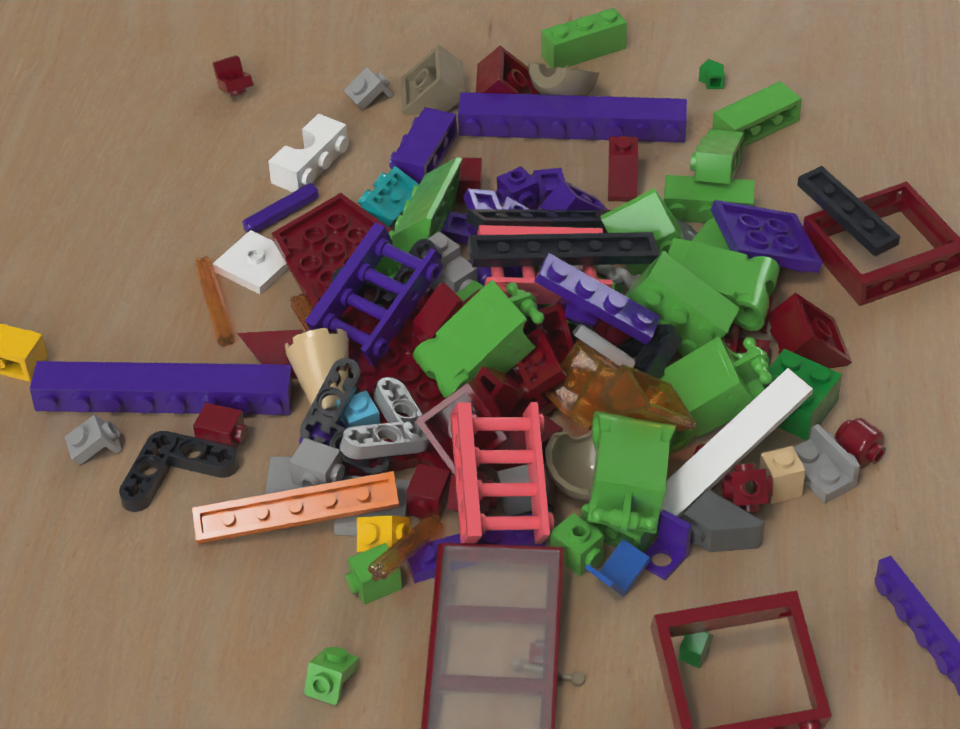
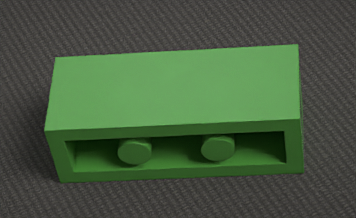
[541,8,627,69]
[712,81,802,147]
[690,129,744,184]
[663,175,755,223]

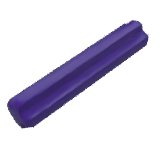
[242,183,319,233]

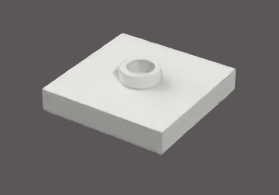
[212,230,288,295]

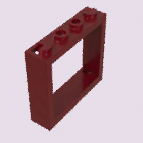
[803,181,960,306]
[650,590,832,729]

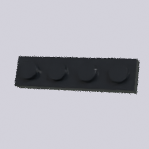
[797,166,900,257]

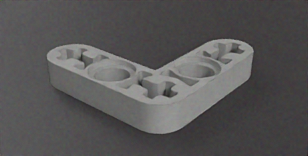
[340,377,430,459]

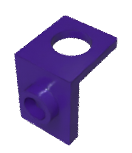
[644,509,692,580]

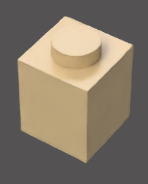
[759,446,806,504]

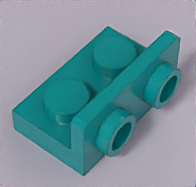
[357,166,419,228]

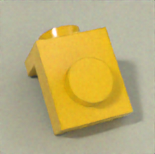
[357,515,413,552]

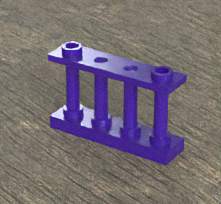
[305,222,443,366]

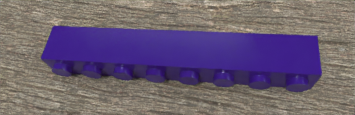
[458,92,687,143]
[29,361,294,415]

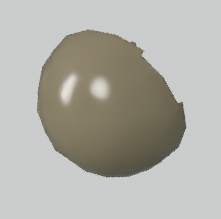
[528,62,599,96]
[545,430,596,501]

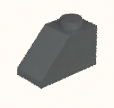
[683,489,765,552]

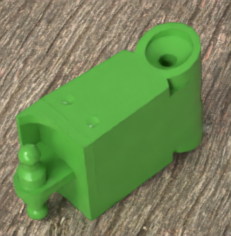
[647,238,780,331]
[413,280,544,399]
[642,336,772,453]
[587,411,678,534]

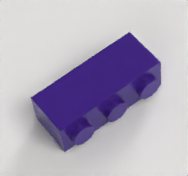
[389,107,457,185]

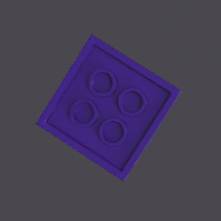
[711,200,823,273]

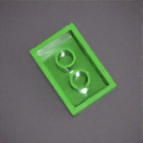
[625,251,740,357]

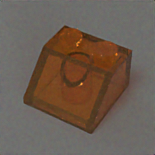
[543,338,634,431]
[599,364,697,431]

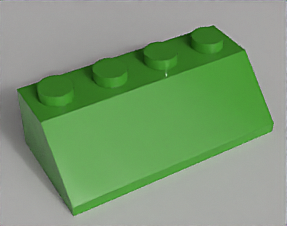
[389,157,462,263]

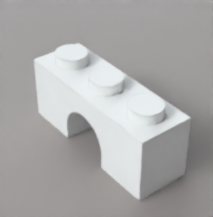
[268,113,349,192]

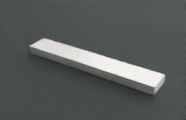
[661,368,813,518]

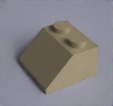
[401,44,465,115]

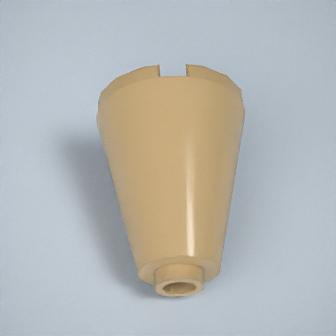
[285,328,349,411]

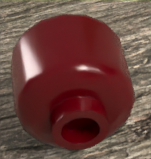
[835,418,886,467]

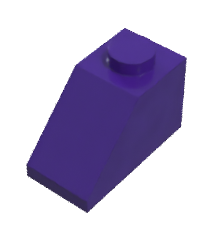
[540,180,608,210]

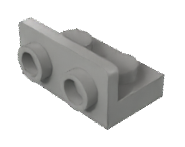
[793,424,860,504]

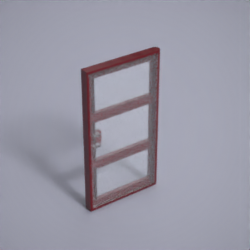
[421,543,563,729]

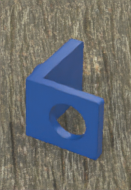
[585,539,651,597]

